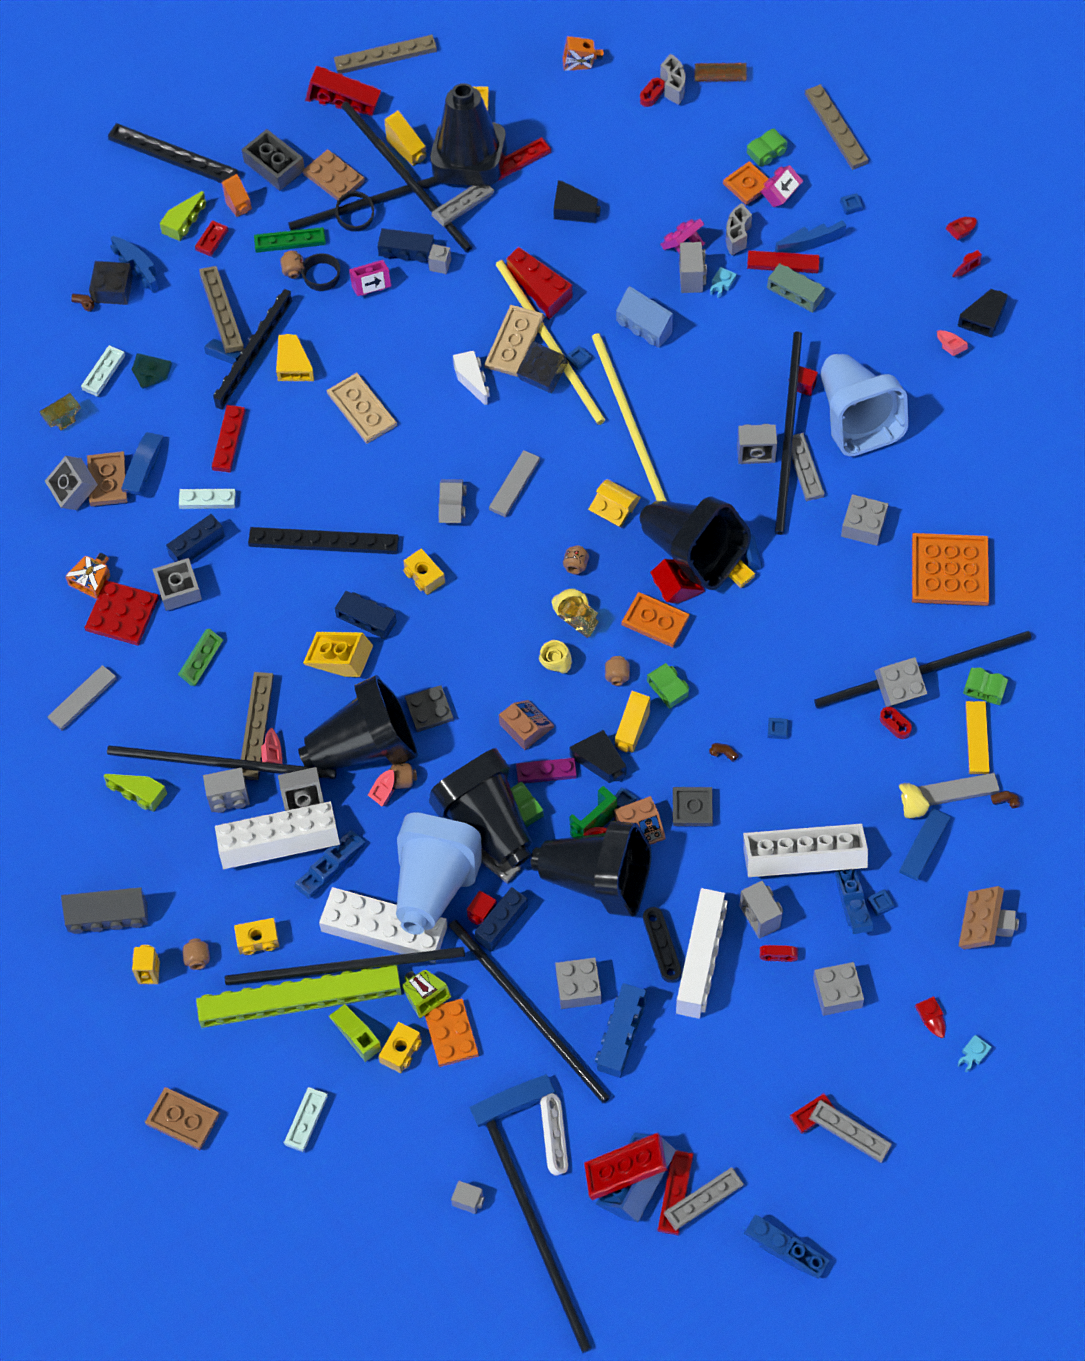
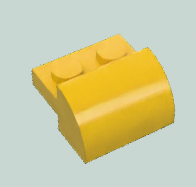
[588,479,641,528]

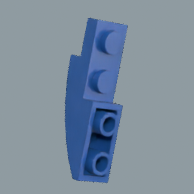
[110,236,159,293]
[834,869,873,934]
[744,1215,829,1279]

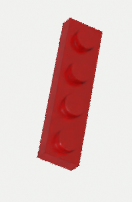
[212,405,245,473]

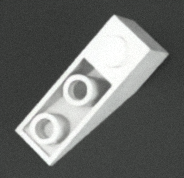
[453,350,490,405]

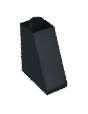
[554,180,601,223]
[958,289,1008,338]
[569,730,627,783]

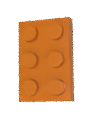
[622,592,689,648]
[425,999,479,1067]

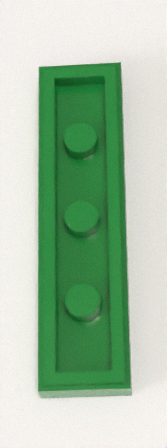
[254,227,326,253]

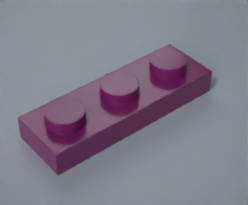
[516,758,576,784]

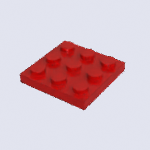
[84,580,159,646]

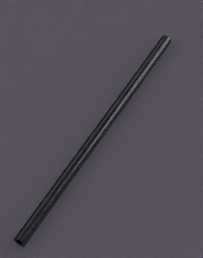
[341,101,472,252]
[288,177,441,231]
[775,331,802,535]
[814,631,1031,709]
[107,745,336,779]
[449,920,610,1104]
[225,947,465,985]
[486,1120,592,1353]

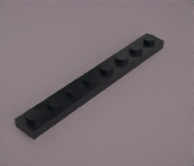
[108,123,238,183]
[213,289,292,410]
[248,527,399,554]

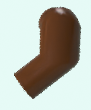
[71,293,94,311]
[709,743,739,762]
[990,791,1020,808]

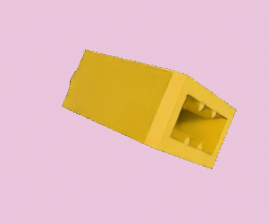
[384,111,426,166]
[276,334,314,381]
[615,691,650,753]

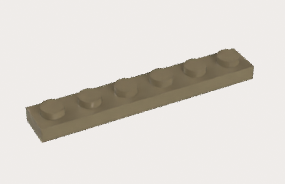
[334,35,437,74]
[805,84,868,170]
[199,266,243,353]
[241,672,274,780]

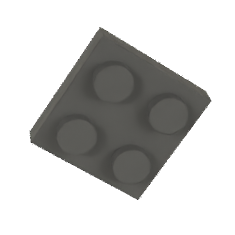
[405,685,453,732]
[673,787,713,826]

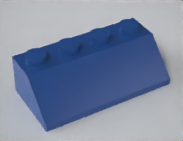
[596,1133,676,1222]

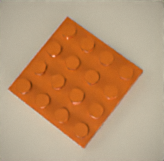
[912,533,989,606]

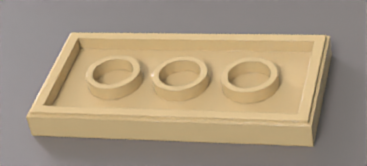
[484,305,544,377]
[327,373,397,444]

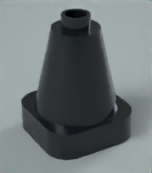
[430,83,507,186]
[640,497,751,590]
[298,675,418,769]
[429,748,532,869]
[531,821,652,917]

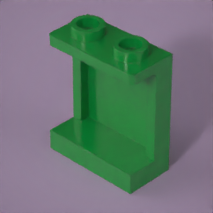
[569,786,617,837]

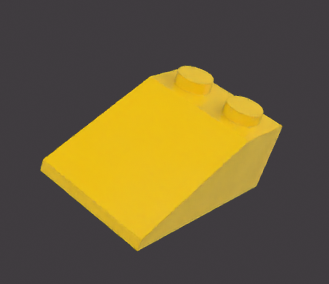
[303,632,373,677]

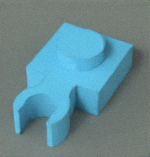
[710,267,736,298]
[957,1035,991,1072]

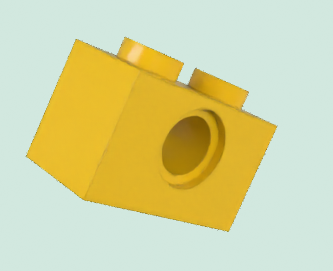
[403,548,445,595]
[234,918,279,955]
[132,945,160,984]
[378,1022,422,1073]

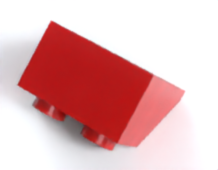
[650,559,705,603]

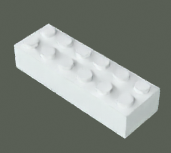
[215,801,340,869]
[743,824,868,877]
[319,887,447,963]
[676,888,728,1019]

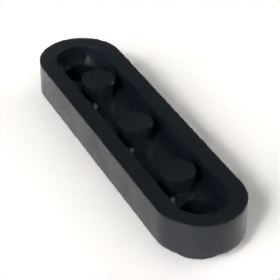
[643,907,681,983]

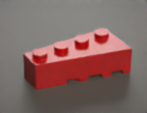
[305,65,381,116]
[507,247,573,320]

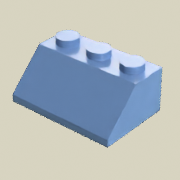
[616,286,673,348]

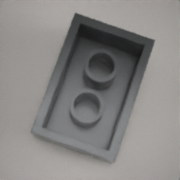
[242,129,305,191]

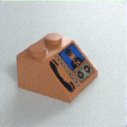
[499,700,554,750]
[614,796,666,845]

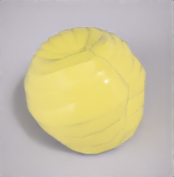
[552,589,589,618]
[539,640,572,674]
[899,783,930,819]

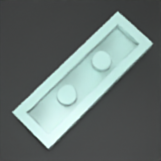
[81,345,125,397]
[179,489,236,509]
[284,1087,328,1152]

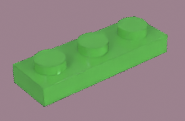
[178,629,223,686]

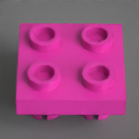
[660,219,705,254]

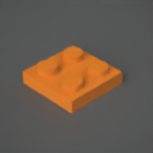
[723,161,769,205]

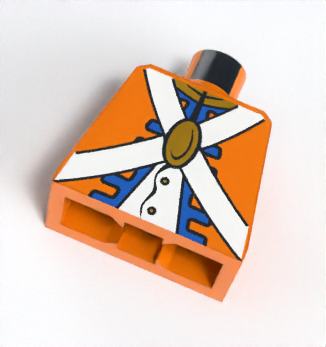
[563,36,603,71]
[65,553,110,599]

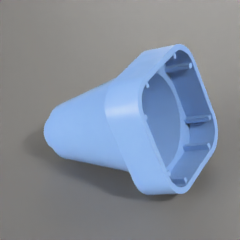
[821,354,908,456]
[396,813,482,935]

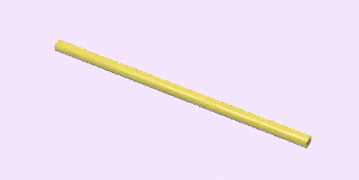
[496,260,605,425]
[592,333,667,502]

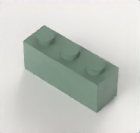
[767,263,825,313]

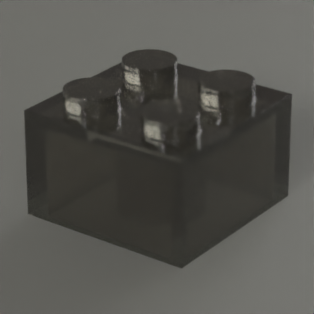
[89,261,133,305]
[516,341,568,394]

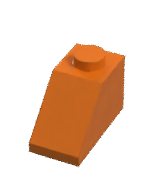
[222,174,252,217]

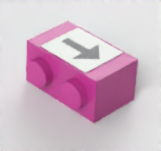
[760,165,803,207]
[349,260,391,296]

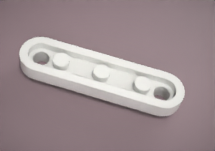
[541,1093,568,1176]

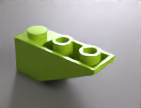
[159,191,206,241]
[104,774,167,812]
[329,1004,381,1062]

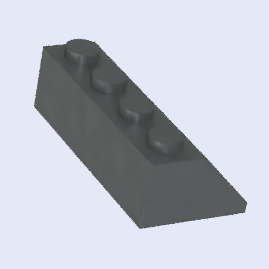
[61,887,148,934]

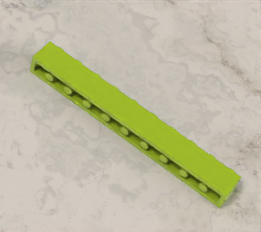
[196,965,401,1028]

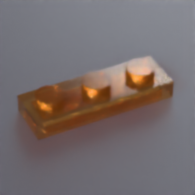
[695,63,747,81]

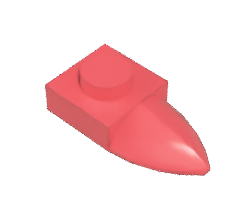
[937,330,968,356]
[261,728,282,764]
[368,769,395,807]

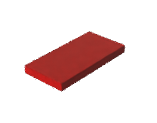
[584,1133,667,1200]

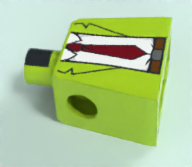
[403,970,451,1018]

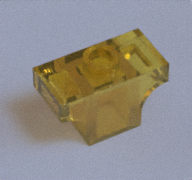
[39,393,81,431]
[558,599,599,638]

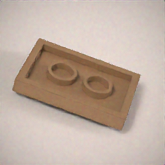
[303,149,365,201]
[87,451,127,506]
[959,886,1004,949]
[145,1087,220,1151]

